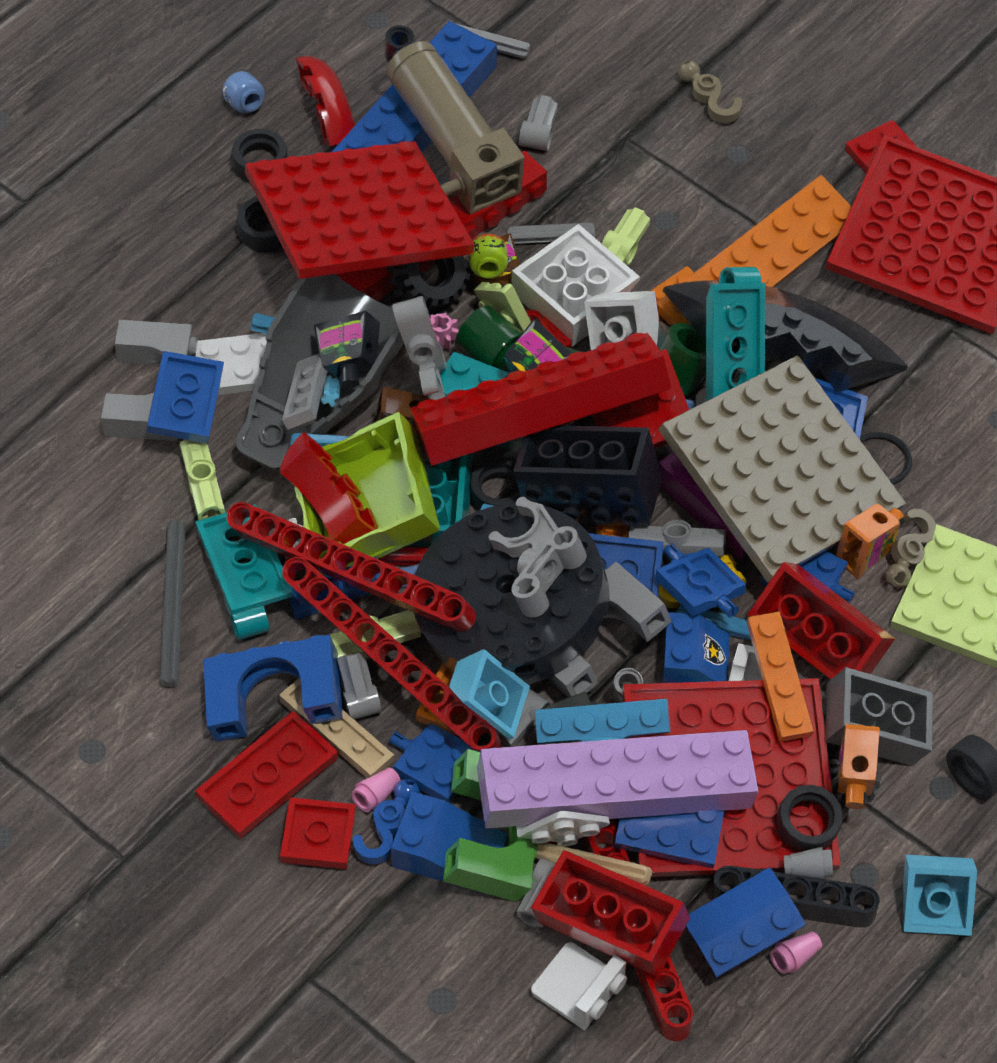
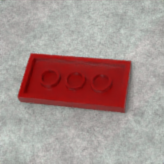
[195,710,338,839]

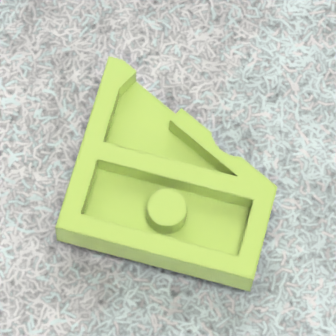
[474,282,531,331]

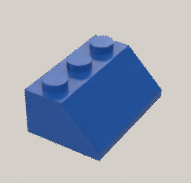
[686,867,806,978]

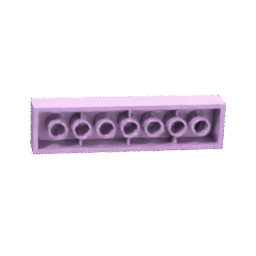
[477,730,758,828]

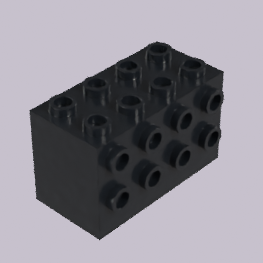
[513,425,662,526]

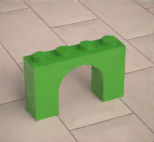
[443,749,538,902]

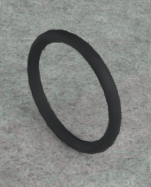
[860,432,912,485]

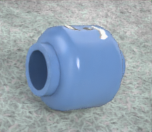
[222,71,265,114]

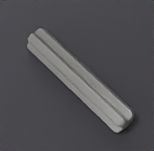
[455,23,530,59]
[507,222,595,244]

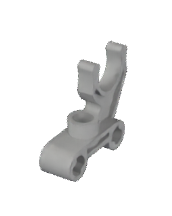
[392,296,447,400]
[489,497,586,618]

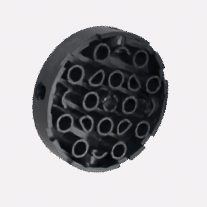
[414,503,610,684]

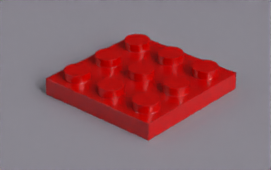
[591,349,689,449]

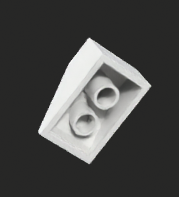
[584,291,659,350]

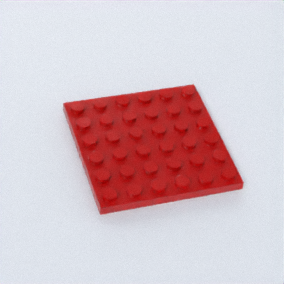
[825,135,997,334]
[245,141,475,279]
[622,678,841,877]

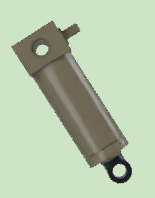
[385,25,525,215]

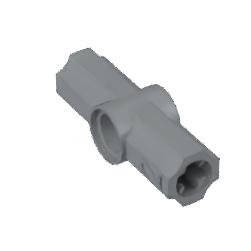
[629,520,726,562]

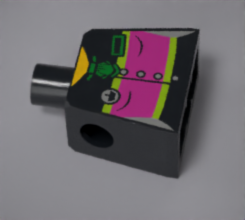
[314,310,380,388]
[504,319,572,378]

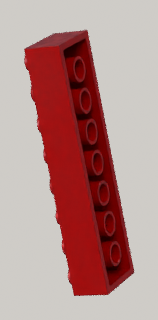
[410,333,672,466]

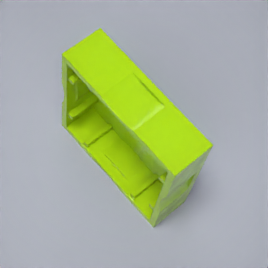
[294,412,440,575]

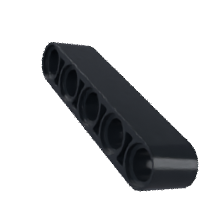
[712,866,880,928]

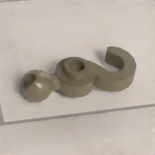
[678,60,742,123]
[886,508,936,588]

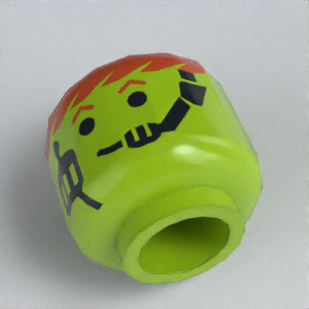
[469,233,508,278]

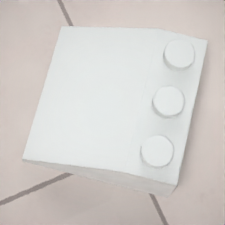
[512,224,640,347]

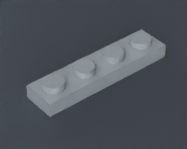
[282,353,327,430]

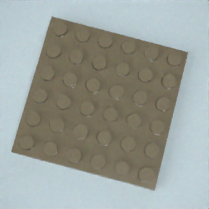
[658,355,906,583]

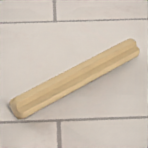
[535,843,652,885]

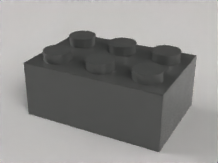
[825,667,933,766]

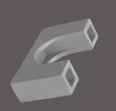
[101,320,198,441]
[547,562,672,698]

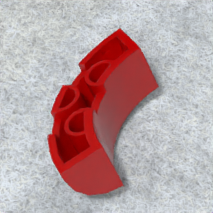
[295,56,355,146]
[280,432,378,544]

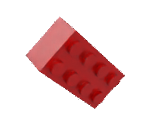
[748,562,895,679]
[531,849,690,977]

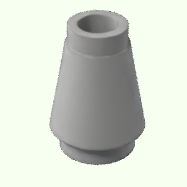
[784,847,833,879]

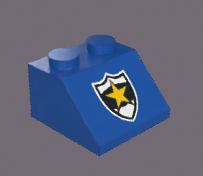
[662,612,730,683]

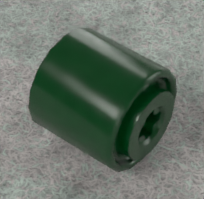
[455,305,523,372]
[658,323,706,396]

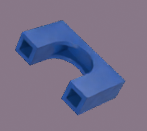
[203,635,343,742]

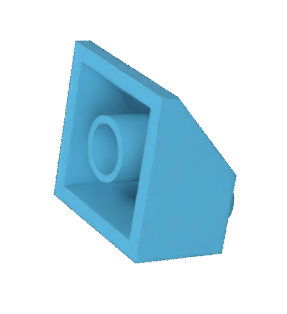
[449,649,530,739]
[903,854,977,936]

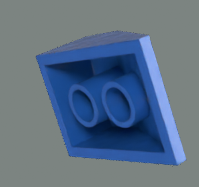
[391,792,508,894]

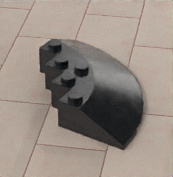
[663,280,908,392]

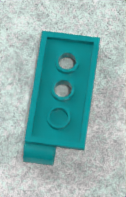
[706,267,765,401]
[195,504,294,641]

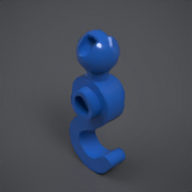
[353,779,420,864]

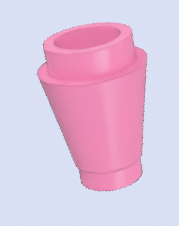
[351,767,400,812]
[770,931,822,974]

